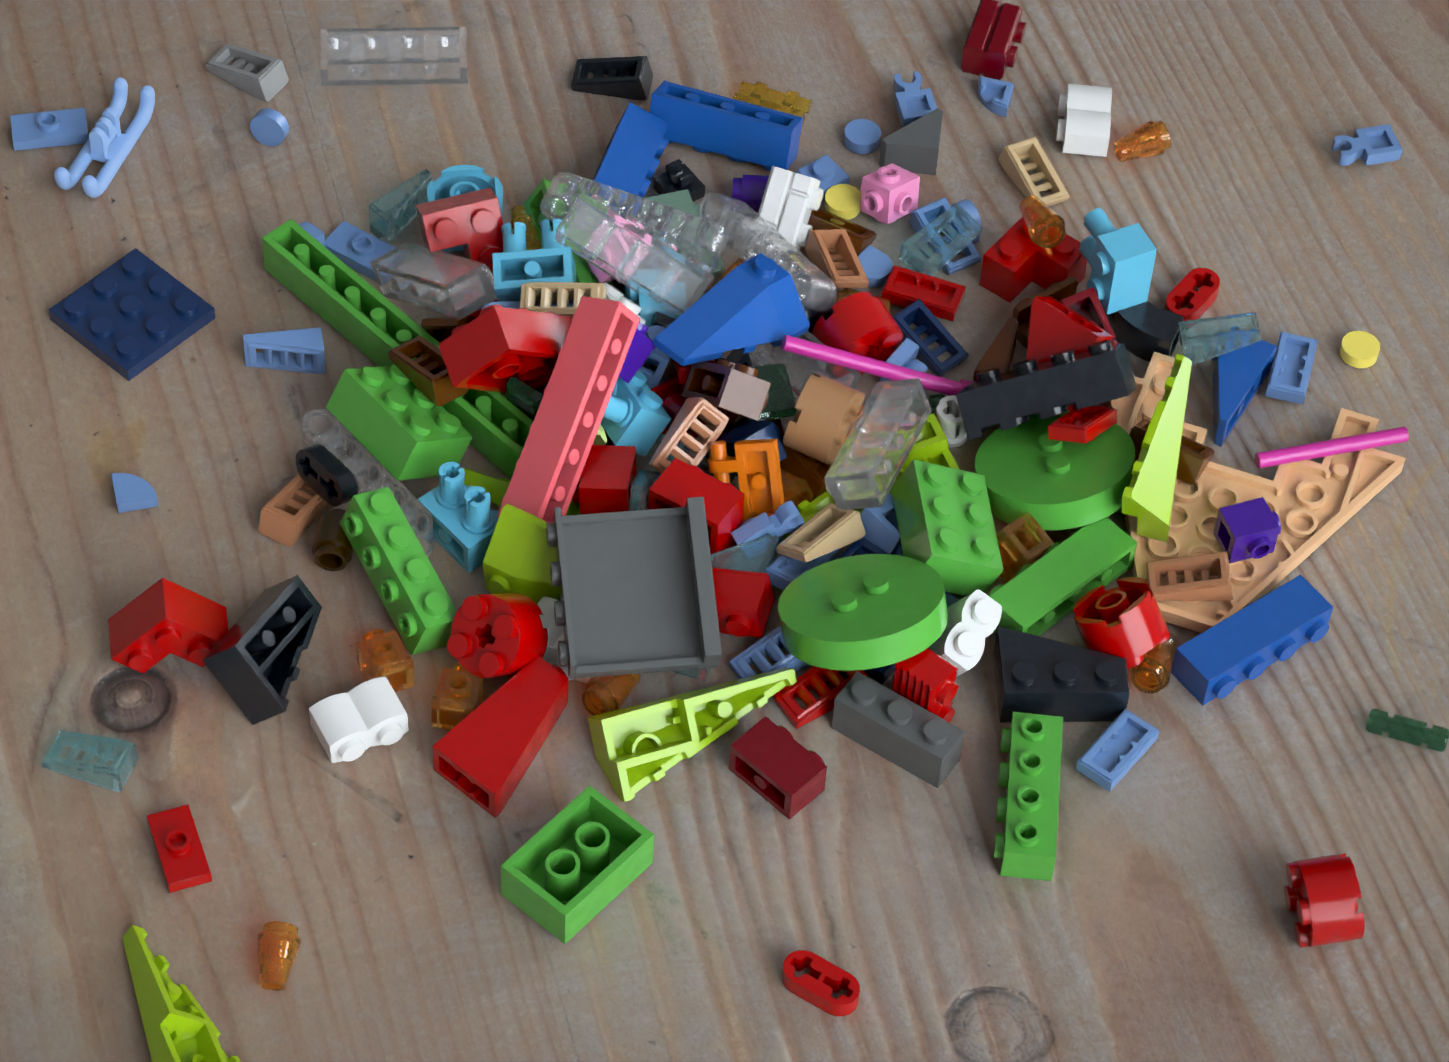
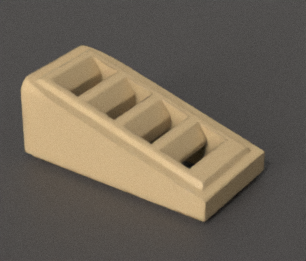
[998,136,1070,211]
[520,282,606,317]
[776,503,866,562]

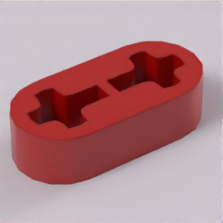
[1164,268,1220,328]
[782,950,860,1016]

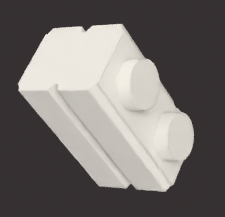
[750,166,823,253]

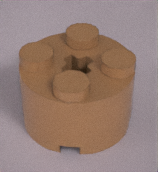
[783,373,866,467]

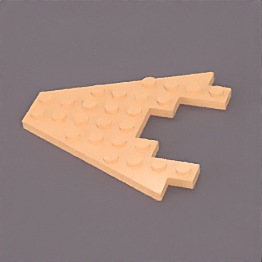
[1108,352,1406,633]

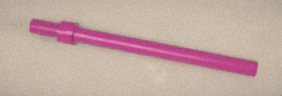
[781,335,972,396]

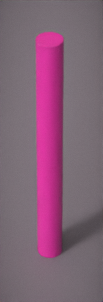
[1255,426,1409,469]

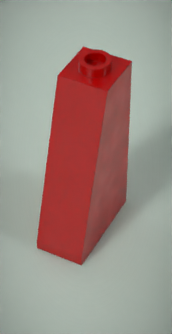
[433,655,569,818]

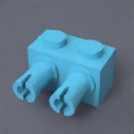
[1079,208,1157,315]
[492,219,577,301]
[601,370,671,456]
[417,461,499,573]

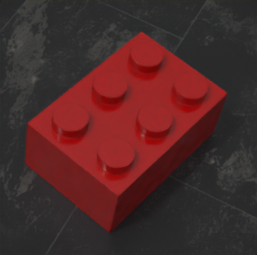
[438,304,572,395]

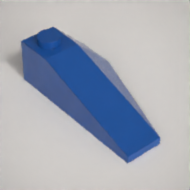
[653,253,810,366]

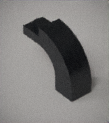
[1106,301,1184,362]

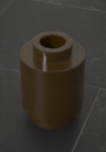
[312,509,354,571]

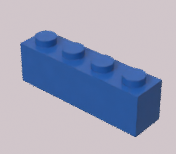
[649,81,803,171]
[578,102,669,226]
[1171,575,1333,706]

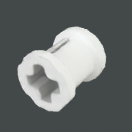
[936,395,968,448]

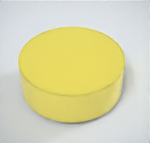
[824,184,861,220]
[1340,331,1380,368]

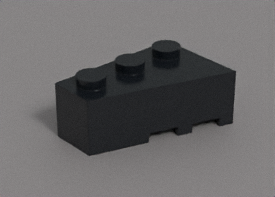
[203,575,322,725]
[993,626,1130,723]

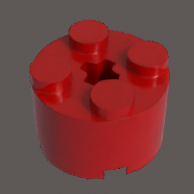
[813,292,903,384]
[1073,577,1170,669]
[447,593,548,678]
[1284,853,1365,948]

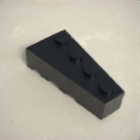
[956,340,1137,440]

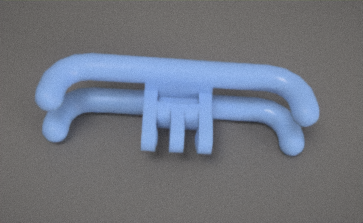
[54,77,155,198]

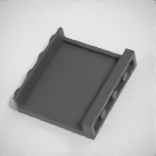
[546,497,722,679]

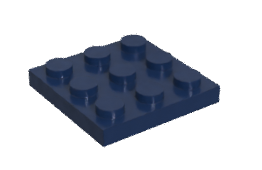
[49,248,215,381]

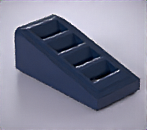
[893,299,969,377]

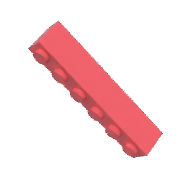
[497,296,640,522]

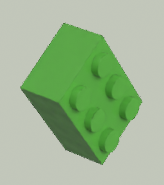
[326,364,473,481]
[891,460,1004,596]
[500,785,654,944]

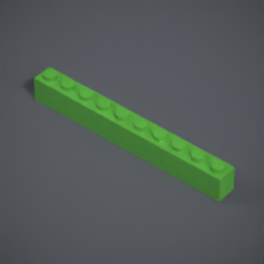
[262,219,533,478]

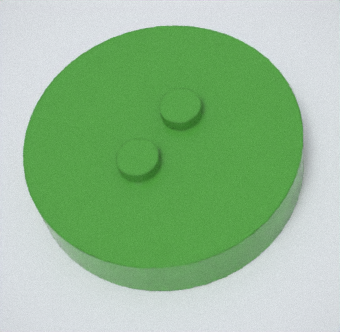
[975,411,1136,530]
[778,554,948,671]

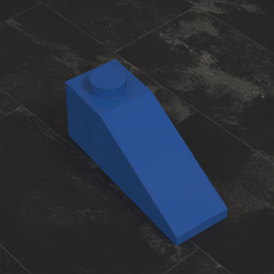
[1211,328,1277,447]

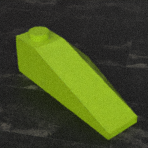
[482,503,560,604]

